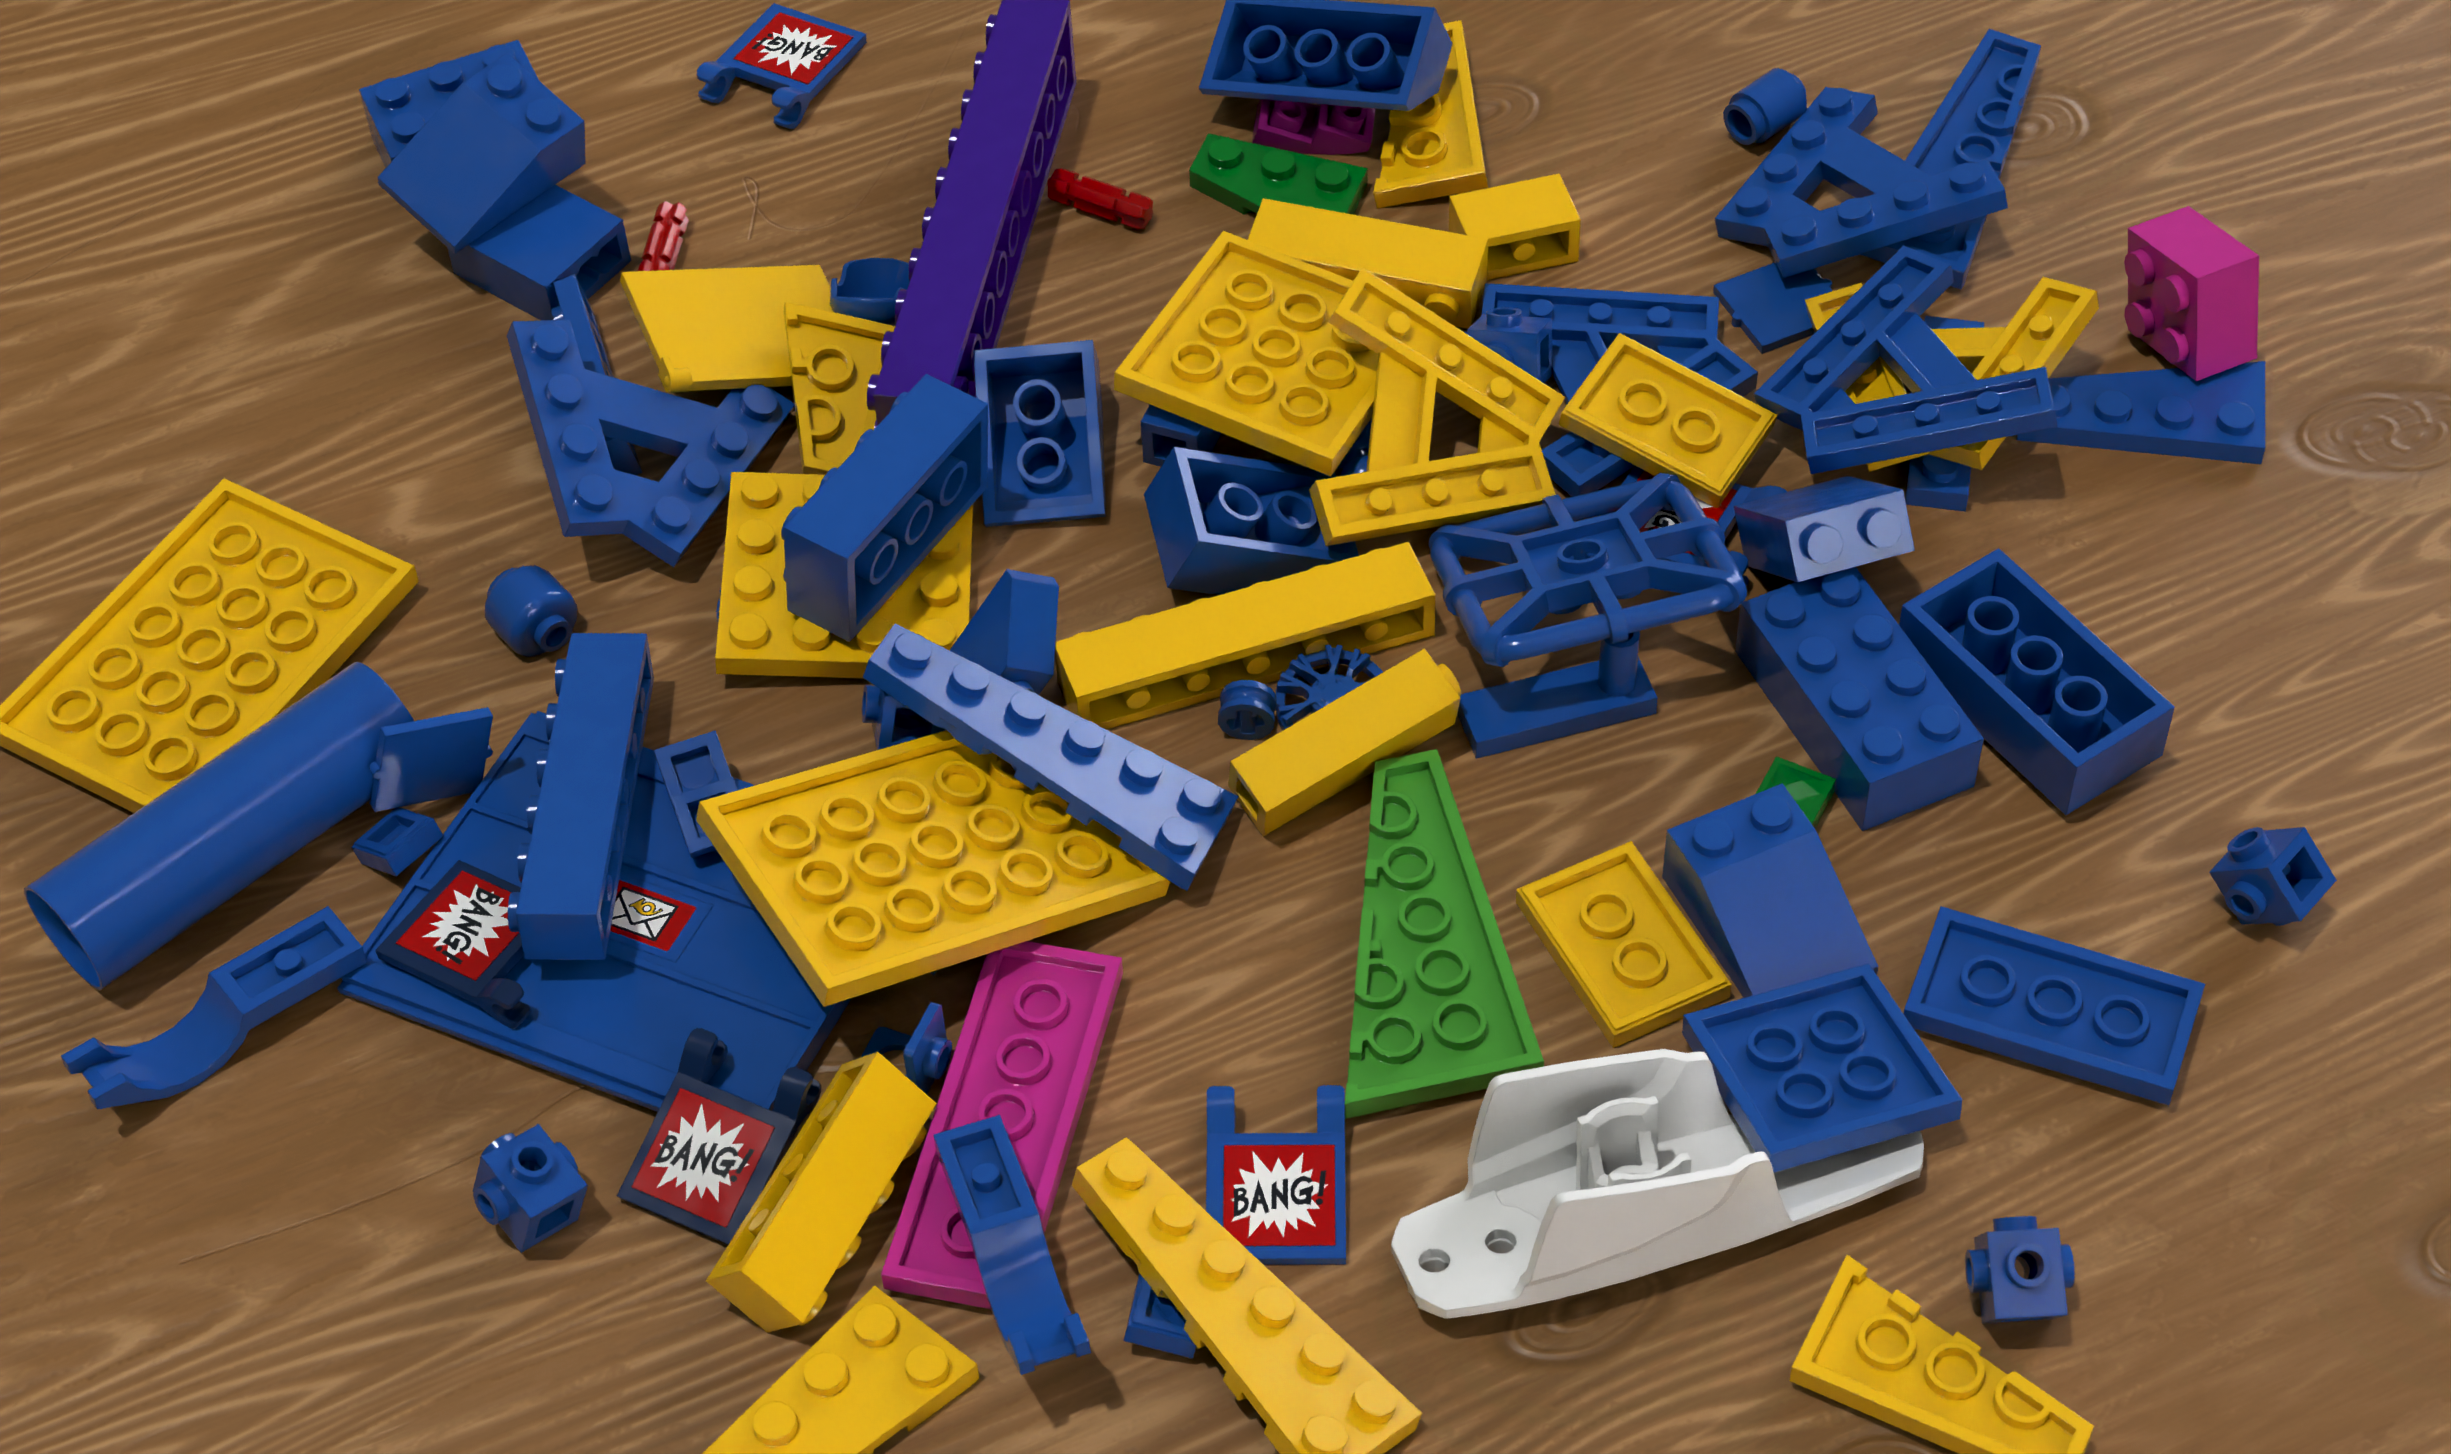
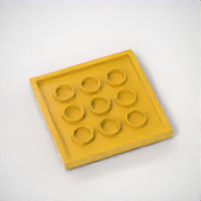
[1114,231,1435,477]
[715,472,973,678]

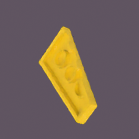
[1373,20,1488,209]
[1789,1255,2094,1454]

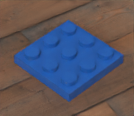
[1682,964,1962,1173]

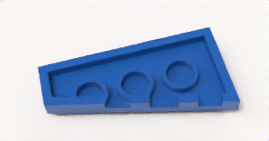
[2017,361,2265,464]

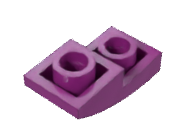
[1252,99,1375,155]

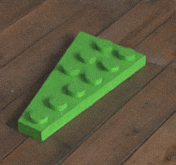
[1345,749,1544,1119]

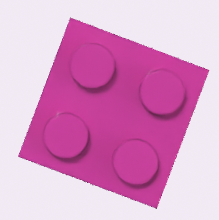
[2124,206,2259,381]

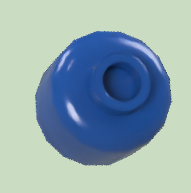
[485,565,577,657]

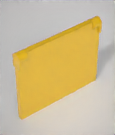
[620,265,833,393]

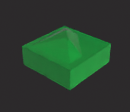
[1756,756,1836,828]

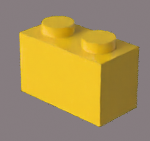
[1449,173,1581,280]

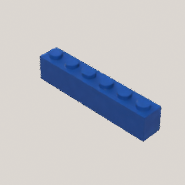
[508,633,654,960]

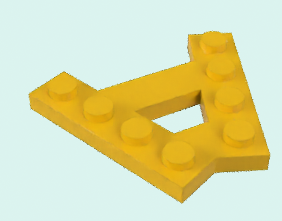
[1309,267,1565,546]
[1805,277,2099,472]

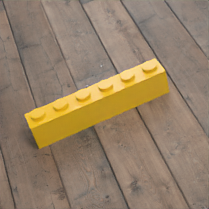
[1055,542,1435,730]

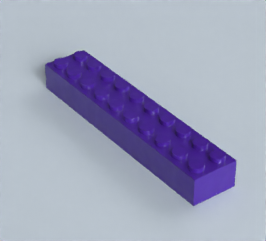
[867,0,1077,429]

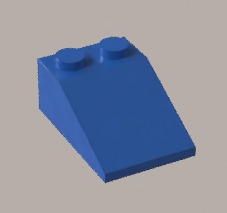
[378,53,585,254]
[973,340,1106,527]
[1144,447,1359,595]
[1662,783,1879,998]

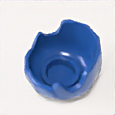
[830,258,910,326]

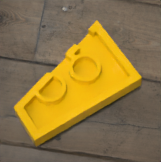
[784,301,895,475]

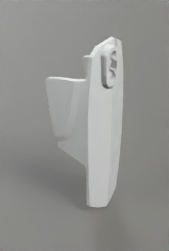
[1391,1049,1924,1319]

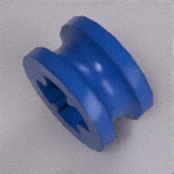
[1218,680,1277,740]

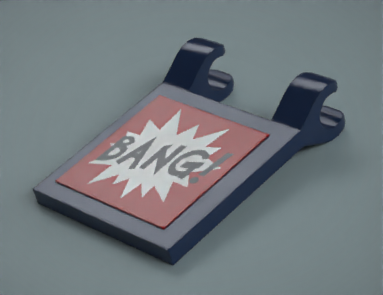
[375,860,531,1029]
[617,1028,822,1245]

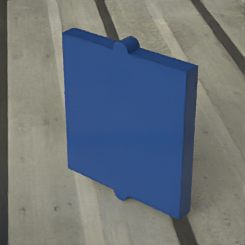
[1713,262,1833,354]
[369,707,493,812]

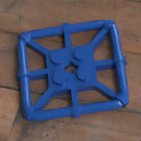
[1429,473,1747,667]

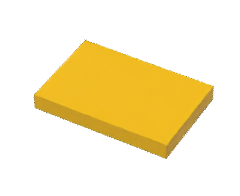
[1559,333,1777,508]
[1516,841,1732,1048]

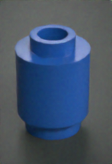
[1723,68,1807,145]

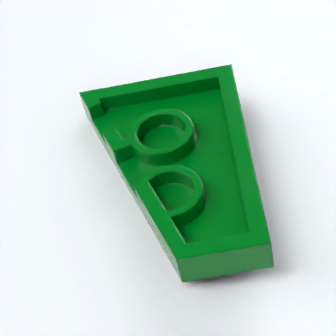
[1189,133,1368,215]

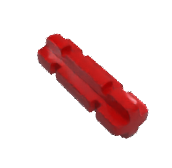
[1047,168,1154,230]
[638,201,689,271]

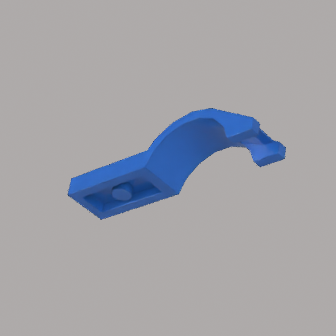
[61,906,366,1109]
[933,1115,1091,1375]

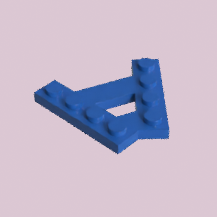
[1715,87,2008,278]
[1754,245,2058,474]
[1482,283,1758,497]
[506,320,795,567]

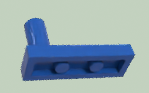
[1457,631,1658,759]

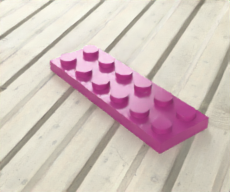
[881,941,1123,1309]

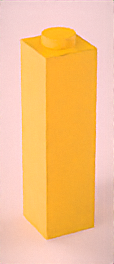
[1228,648,1461,837]

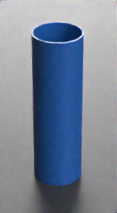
[24,662,414,990]

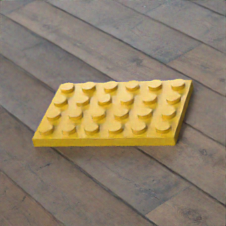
[0,478,419,813]
[696,730,1170,1007]

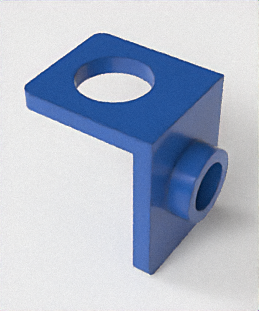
[860,1002,952,1094]

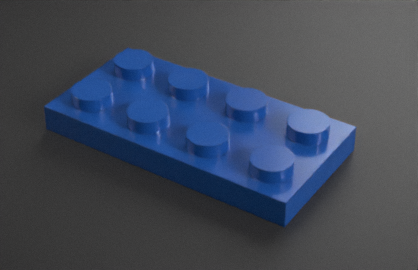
[1903,906,2205,1105]

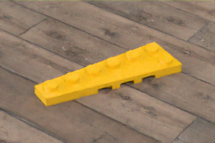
[1072,1137,1422,1454]
[702,1285,979,1454]

